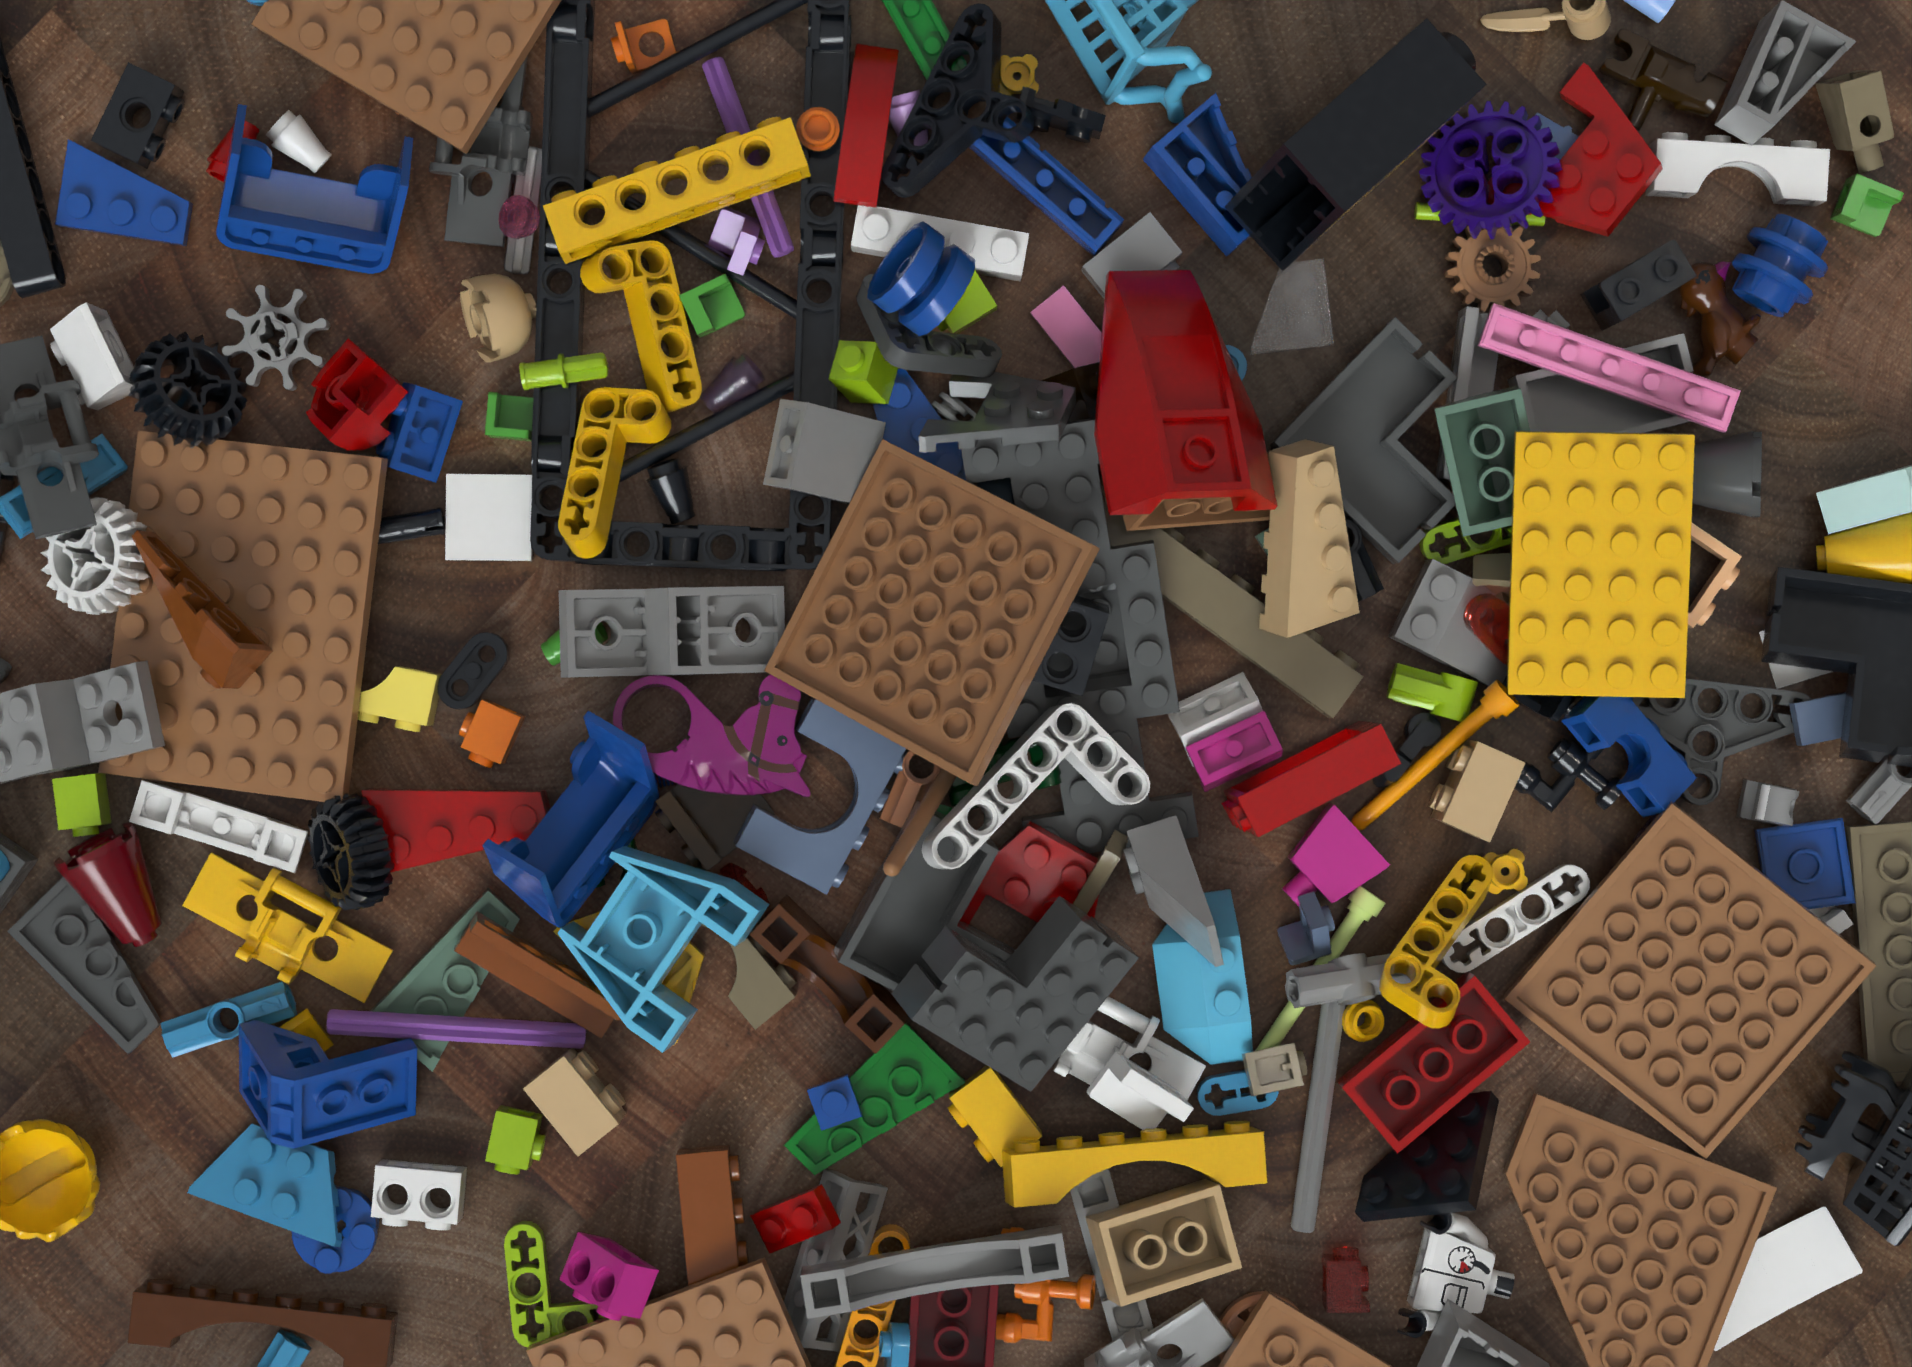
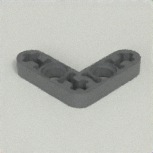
[856,274,1003,377]

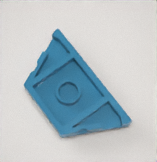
[187,1124,342,1247]

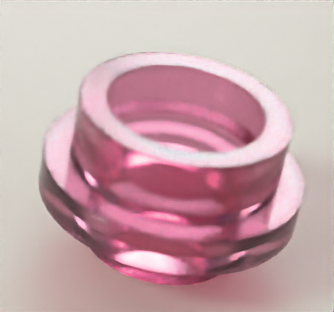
[499,195,540,239]

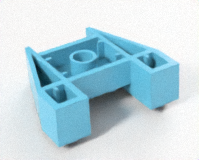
[557,846,770,1053]

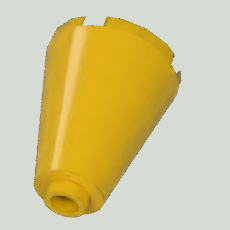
[1816,512,1912,584]

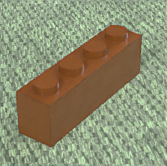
[676,1144,749,1286]

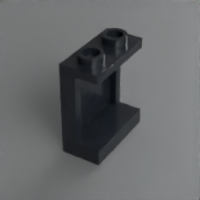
[1580,240,1697,331]

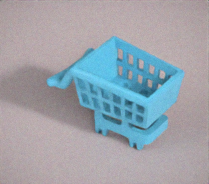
[1045,0,1212,123]

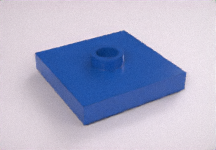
[1754,818,1856,909]

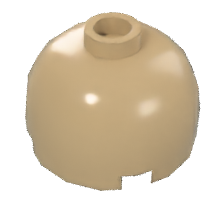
[460,274,537,362]

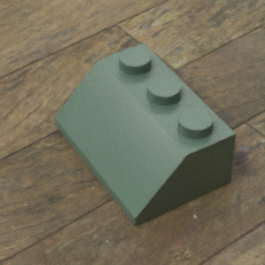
[1434,386,1530,537]

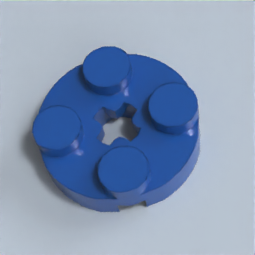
[291,1185,379,1274]

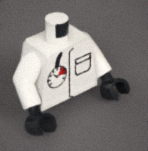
[1397,1213,1515,1338]

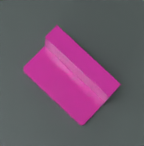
[1186,711,1283,792]

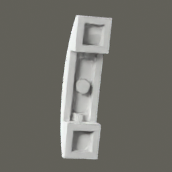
[129,780,309,873]

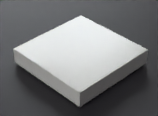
[445,474,533,561]

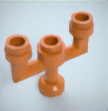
[995,1227,1096,1343]

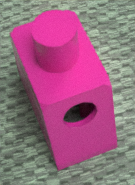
[1282,803,1390,907]

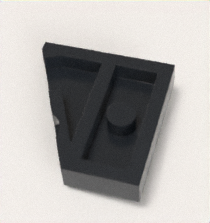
[1016,86,1106,143]

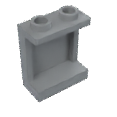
[763,399,886,504]

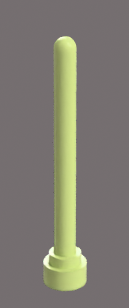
[1255,886,1386,1051]

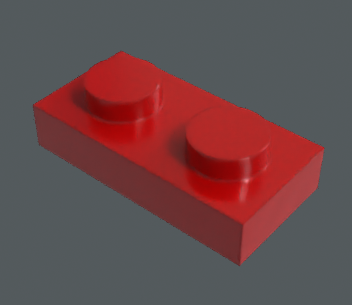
[750,1184,841,1254]

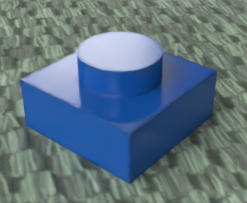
[807,1074,862,1131]

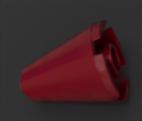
[54,822,162,947]

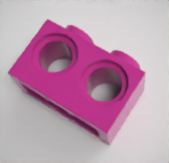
[559,1232,659,1321]

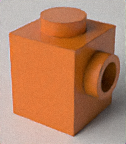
[459,699,526,768]

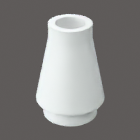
[266,110,332,174]

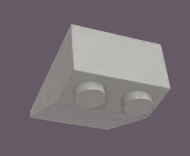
[1388,559,1509,686]
[1123,815,1224,967]

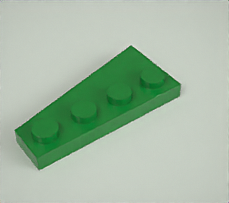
[784,1023,966,1176]

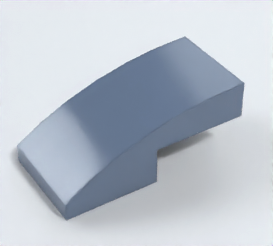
[1789,692,1846,746]

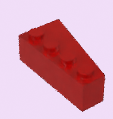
[361,788,551,872]

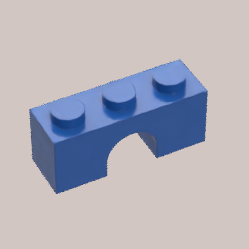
[1561,696,1697,817]

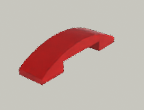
[833,44,899,208]

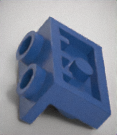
[376,382,463,483]

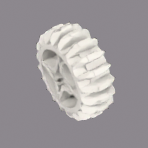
[40,497,150,615]

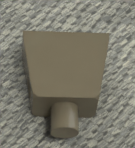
[1815,70,1894,173]

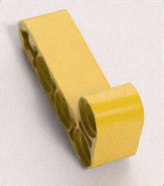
[580,240,702,412]
[558,387,672,559]
[1379,855,1493,1028]

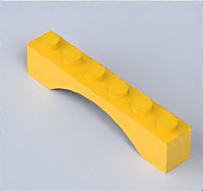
[1002,1121,1267,1208]

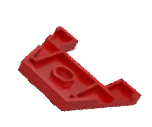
[1487,62,1663,237]
[960,821,1100,924]

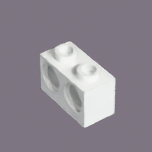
[371,1159,467,1230]

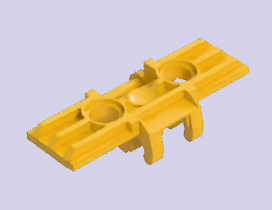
[182,853,393,1003]

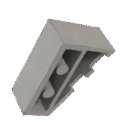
[1715,0,1856,145]
[1417,1299,1550,1367]

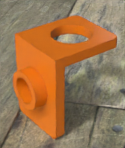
[611,19,676,73]

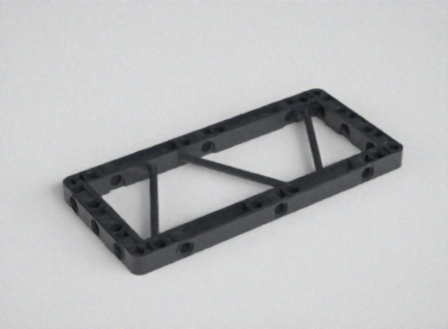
[530,0,851,571]

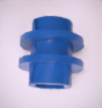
[1732,214,1828,317]

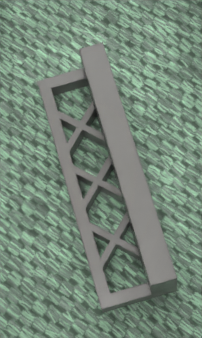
[1436,306,1498,483]
[784,1169,888,1352]

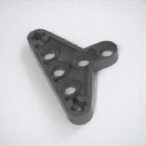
[1633,678,1811,805]

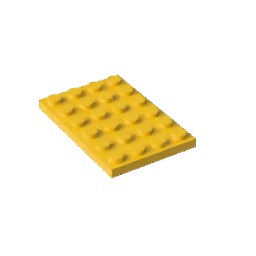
[1507,431,1695,698]

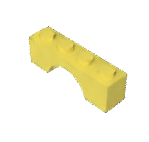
[358,666,441,732]

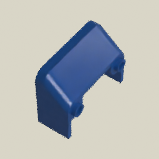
[216,104,413,274]
[483,710,659,928]

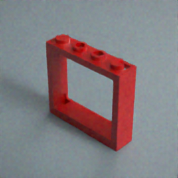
[1221,721,1402,837]

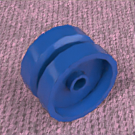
[867,221,975,336]

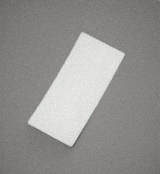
[1714,1206,1863,1351]

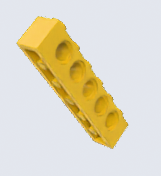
[543,117,811,264]

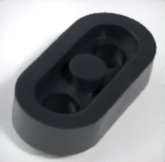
[437,632,509,709]

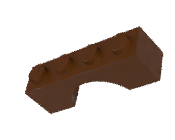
[750,894,909,1054]

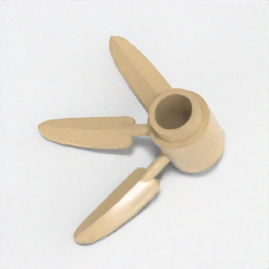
[1480,0,1611,40]

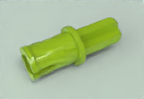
[519,352,608,391]

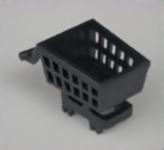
[1794,1051,1912,1246]

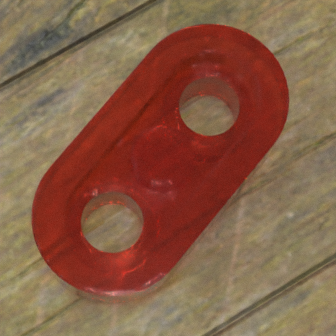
[1463,593,1509,665]

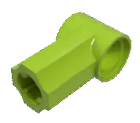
[1386,663,1478,722]

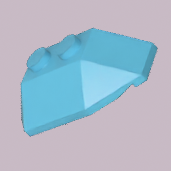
[1152,889,1253,1065]

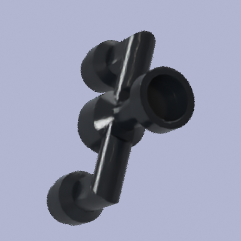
[1514,696,1622,813]

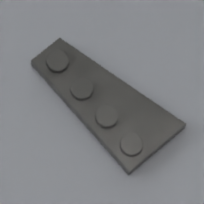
[7,877,162,1054]

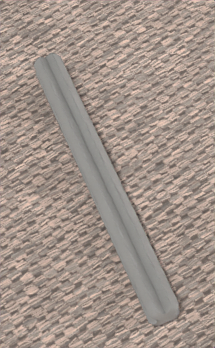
[1291,1002,1346,1233]

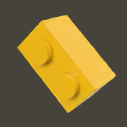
[947,1065,1042,1167]

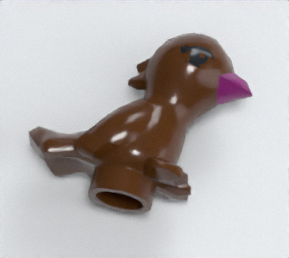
[1679,261,1761,378]

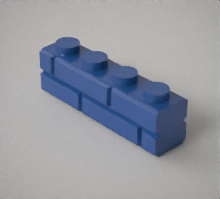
[969,117,1124,257]

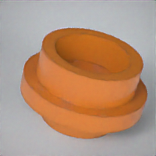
[796,107,840,151]

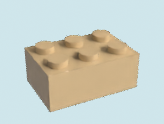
[1085,1179,1242,1307]

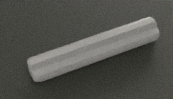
[504,146,542,274]

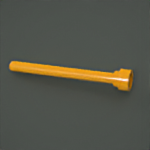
[1351,679,1520,831]

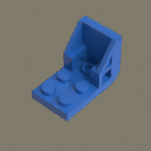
[239,1020,417,1149]

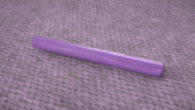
[326,1009,586,1049]

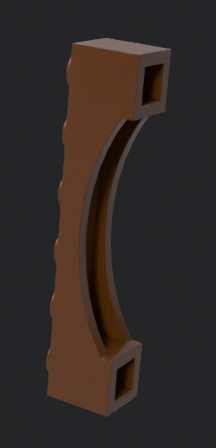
[128,1279,398,1367]

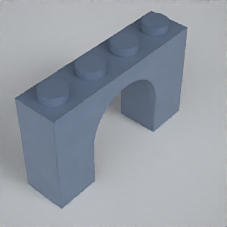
[733,697,907,895]

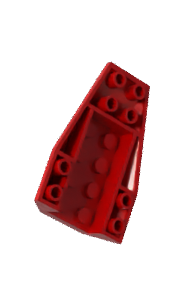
[1094,270,1278,515]

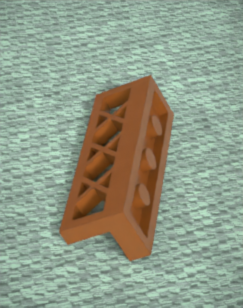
[454,911,620,1039]

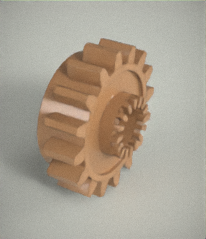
[1444,226,1541,313]

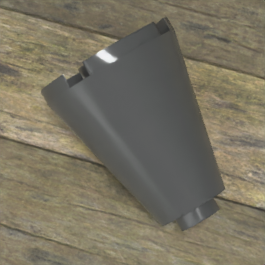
[1692,431,1762,517]

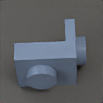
[1277,891,1335,966]

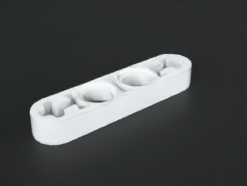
[1442,864,1590,973]

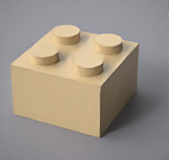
[1428,740,1526,842]
[523,1048,626,1156]

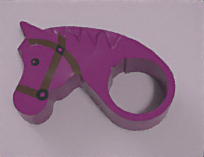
[613,674,811,797]

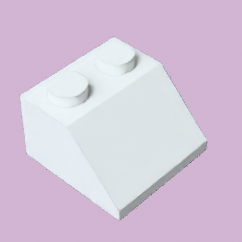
[50,302,134,410]

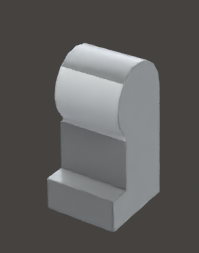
[1736,779,1800,826]

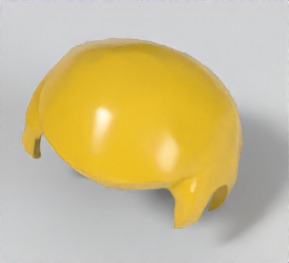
[0,1119,100,1242]

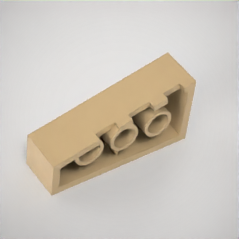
[1259,439,1360,638]

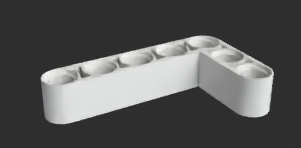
[922,703,1150,869]

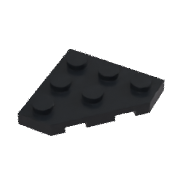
[1355,1091,1499,1222]

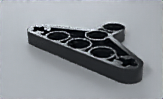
[881,3,1035,198]

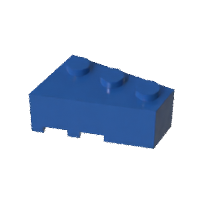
[1143,93,1252,257]

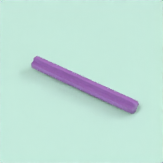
[702,57,794,258]

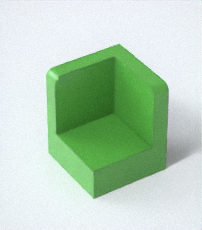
[1830,174,1904,237]
[679,274,745,338]
[485,392,533,442]

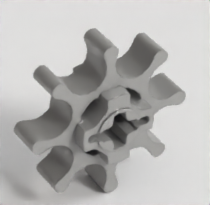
[222,285,330,391]

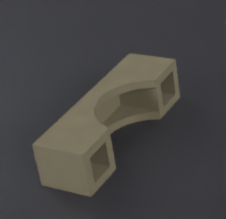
[685,861,797,1030]

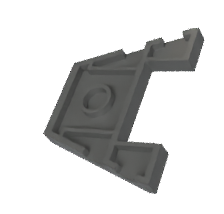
[918,372,1076,453]

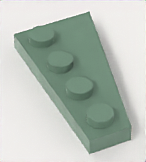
[370,887,520,1072]

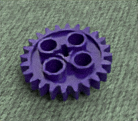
[1419,101,1562,240]

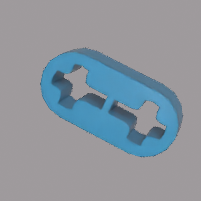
[1197,1070,1279,1116]

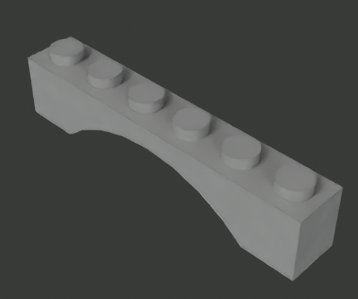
[800,1225,1069,1319]

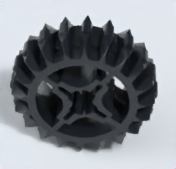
[128,331,247,448]
[307,793,394,911]

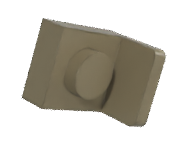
[1242,1043,1307,1096]

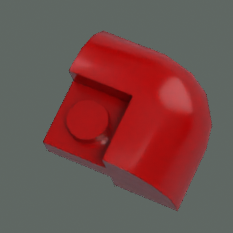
[306,338,408,451]

